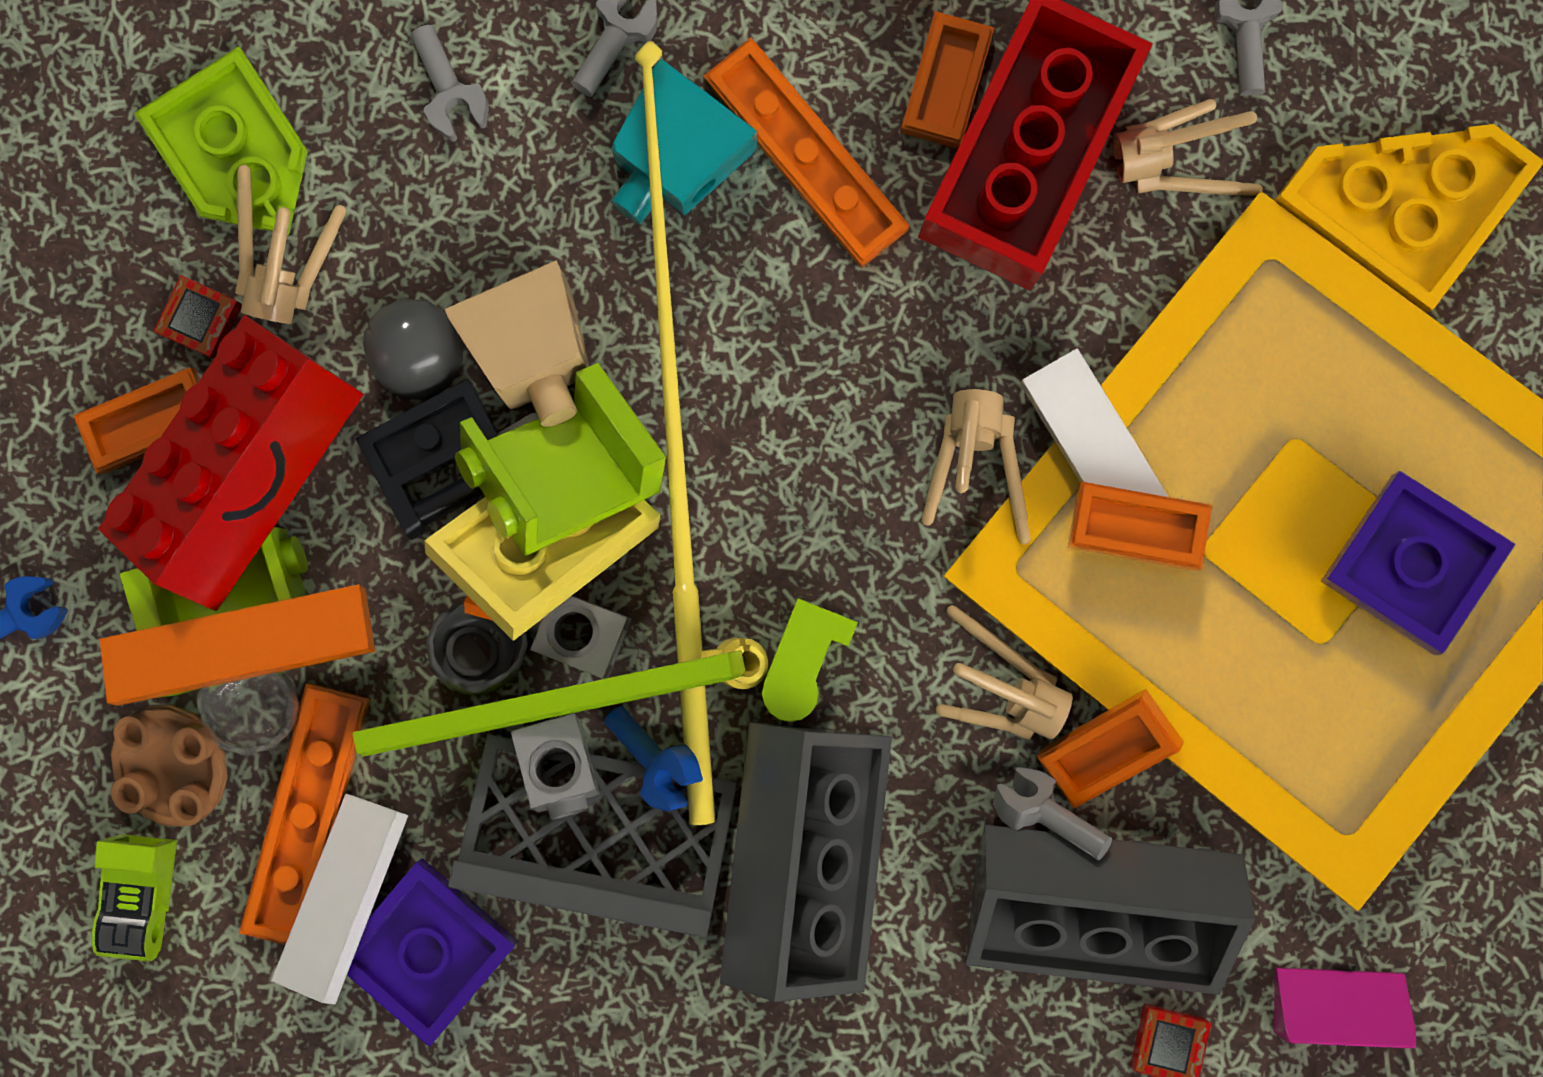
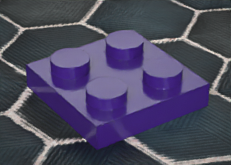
[1321,471,1516,656]
[347,858,519,1047]

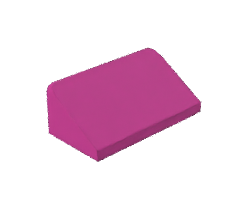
[1273,967,1416,1048]

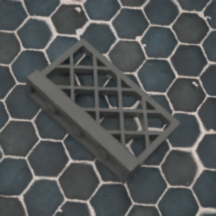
[448,734,737,938]

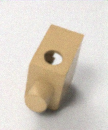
[444,260,589,427]

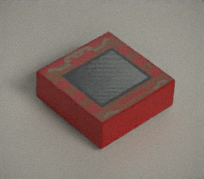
[153,275,242,359]
[1130,1003,1211,1077]

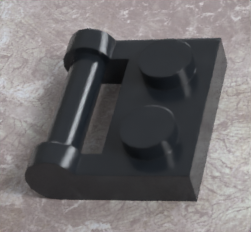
[355,379,500,540]

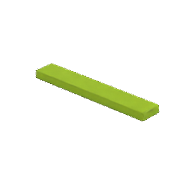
[352,650,746,757]

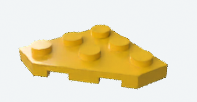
[1274,124,1543,313]

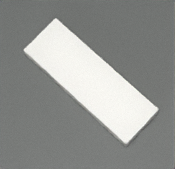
[1020,348,1169,497]
[271,793,408,1004]

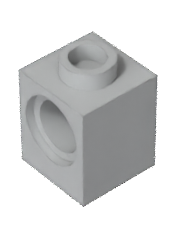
[527,595,632,679]
[511,713,600,820]

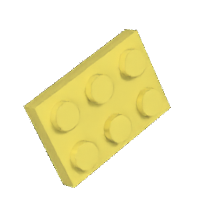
[424,497,660,641]

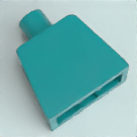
[610,59,757,225]

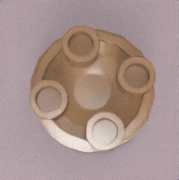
[111,704,228,826]

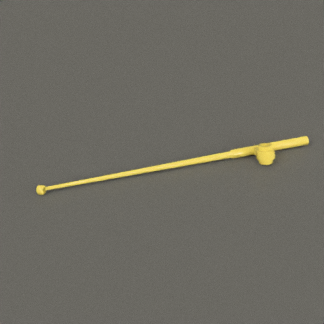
[635,41,768,825]

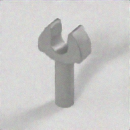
[571,0,658,97]
[1214,0,1282,96]
[411,25,489,142]
[993,767,1112,860]

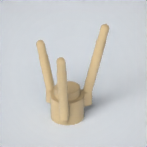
[1113,99,1263,196]
[235,165,346,324]
[922,389,1031,544]
[936,605,1073,740]

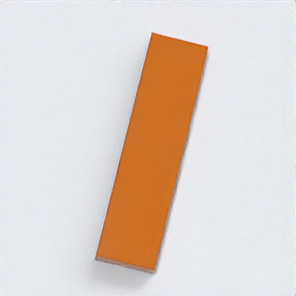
[703,37,910,269]
[99,584,375,706]
[239,683,371,945]

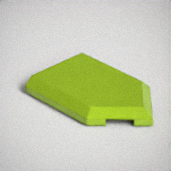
[134,46,308,235]

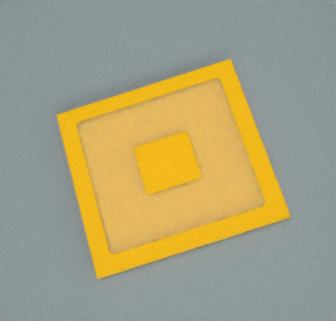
[943,191,1543,911]

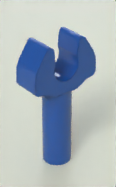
[0,576,68,639]
[604,706,703,811]

